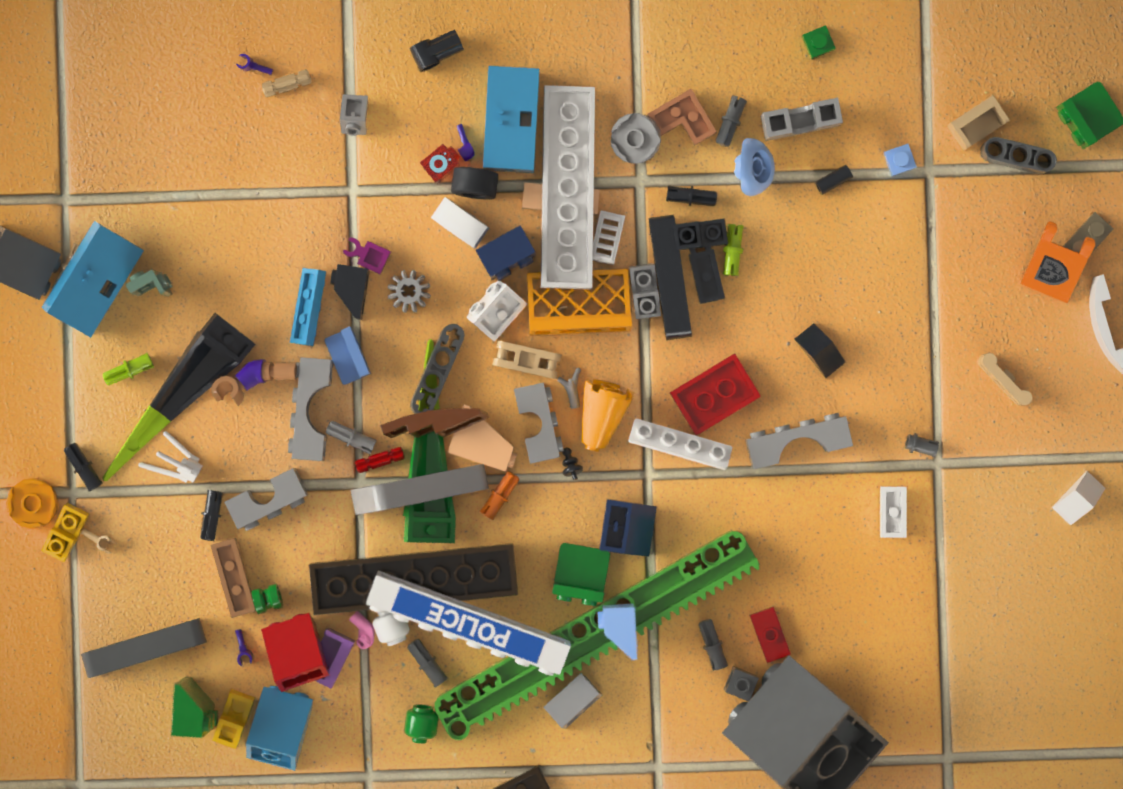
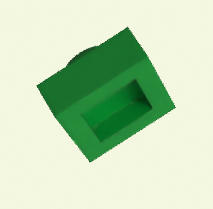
[802,25,836,60]

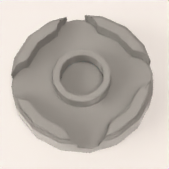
[611,113,661,164]

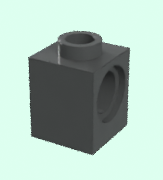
[724,666,759,702]

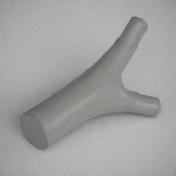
[557,368,581,409]

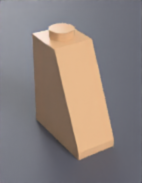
[448,404,517,472]

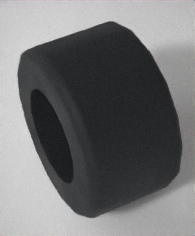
[451,167,498,200]

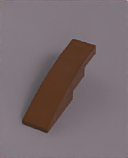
[380,408,489,438]

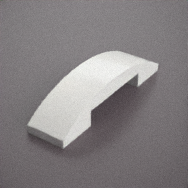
[1089,274,1123,374]

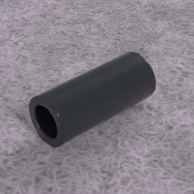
[815,165,853,195]

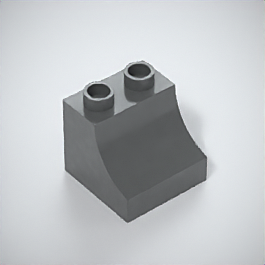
[722,655,889,789]

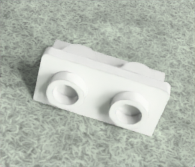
[466,281,527,342]

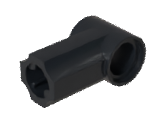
[409,29,464,72]

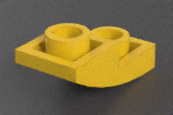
[41,502,89,562]

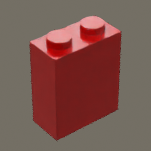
[261,613,330,692]

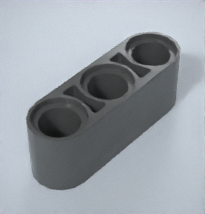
[980,137,1057,174]

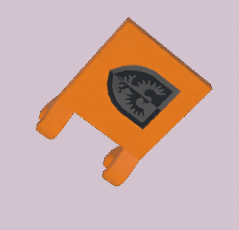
[1020,221,1095,303]

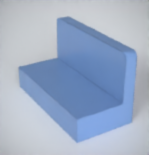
[324,326,371,385]

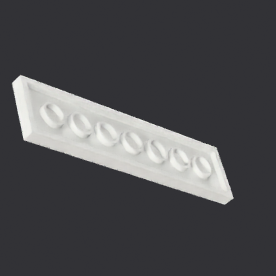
[541,85,595,289]

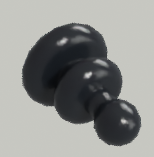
[562,447,583,480]

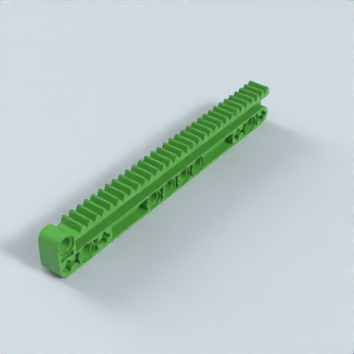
[434,530,760,740]

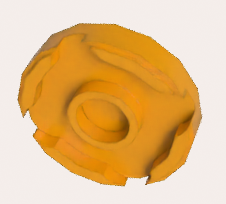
[6,478,58,529]

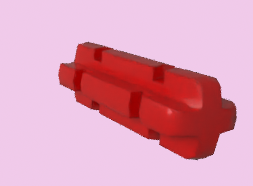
[355,447,405,473]

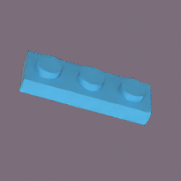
[290,268,326,346]

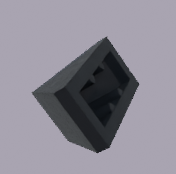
[794,323,846,378]

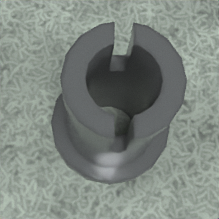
[905,433,939,457]

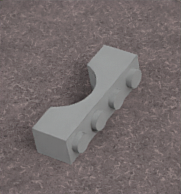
[288,357,333,461]
[745,413,853,469]

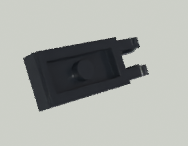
[688,247,725,304]

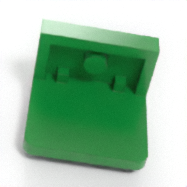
[1056,82,1123,149]
[552,543,610,606]

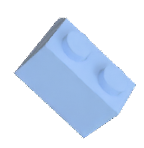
[598,604,637,660]

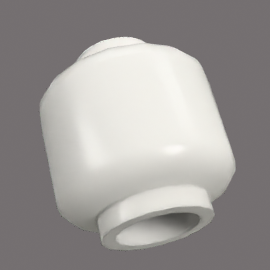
[373,611,410,646]

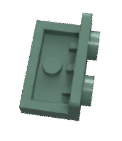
[125,269,173,297]

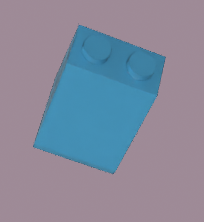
[246,686,313,771]

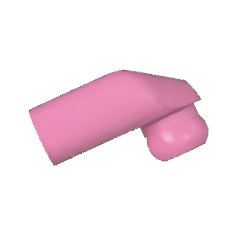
[349,611,374,649]

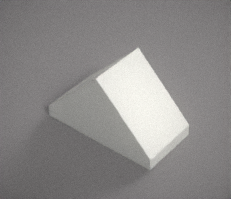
[1052,471,1106,525]

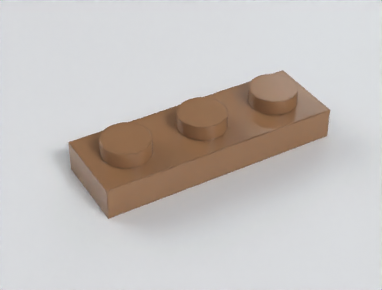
[210,538,256,618]

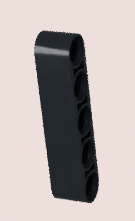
[648,214,692,340]

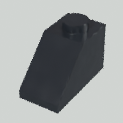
[331,264,370,320]

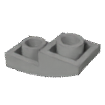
[629,263,661,319]

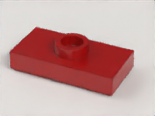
[749,606,791,663]

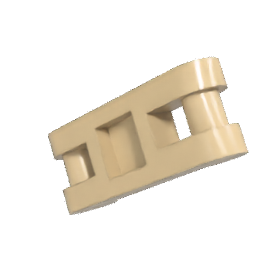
[492,341,562,379]
[978,353,1032,406]

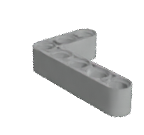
[350,464,489,515]

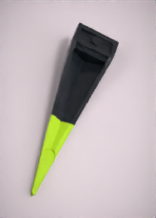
[103,313,256,482]

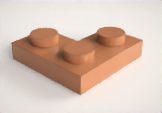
[647,89,717,146]

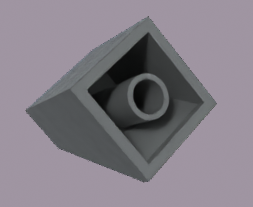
[0,225,61,300]

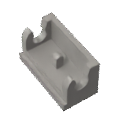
[544,673,602,729]

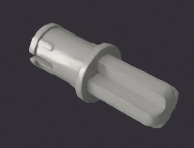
[326,421,377,455]

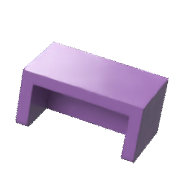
[315,627,355,689]

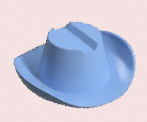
[734,138,775,196]

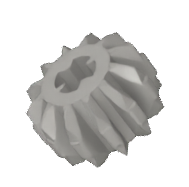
[388,270,431,313]

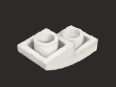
[431,197,489,249]

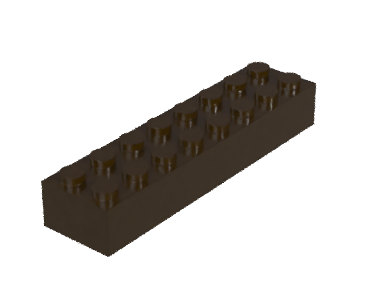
[309,543,518,615]

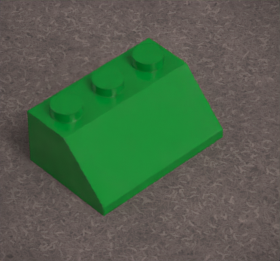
[171,677,218,738]

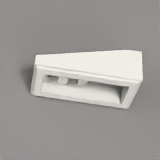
[593,210,625,265]

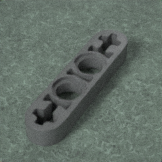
[410,324,465,414]

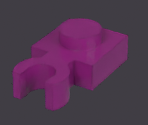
[343,237,391,275]

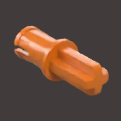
[480,471,519,520]

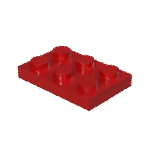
[670,353,761,436]

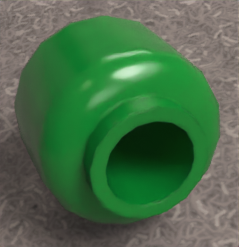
[404,704,439,744]

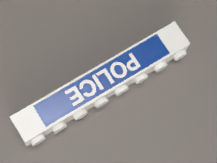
[366,571,571,676]

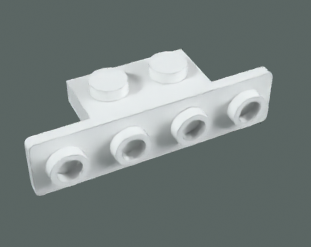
[628,418,732,470]

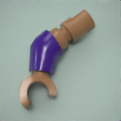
[211,359,297,406]

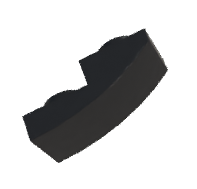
[673,218,728,250]

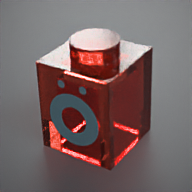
[420,144,461,185]

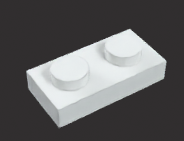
[880,487,907,538]

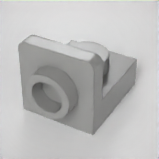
[340,94,368,136]

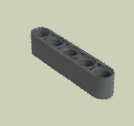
[81,618,207,678]

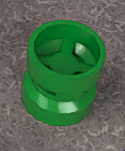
[252,584,283,614]

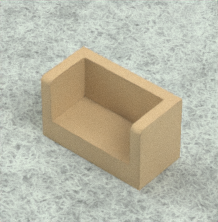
[947,95,1010,151]

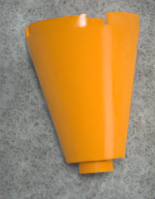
[581,379,634,452]

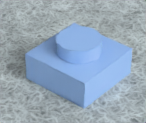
[883,144,917,176]

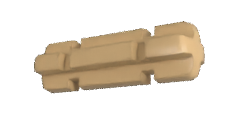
[262,69,311,97]

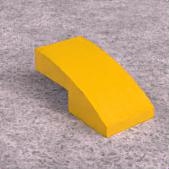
[212,689,255,749]

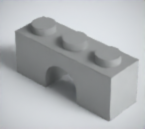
[761,98,843,141]
[514,382,564,464]
[224,468,309,531]

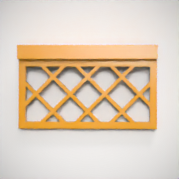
[527,269,632,336]

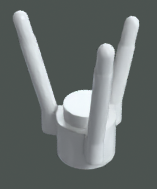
[138,431,203,483]

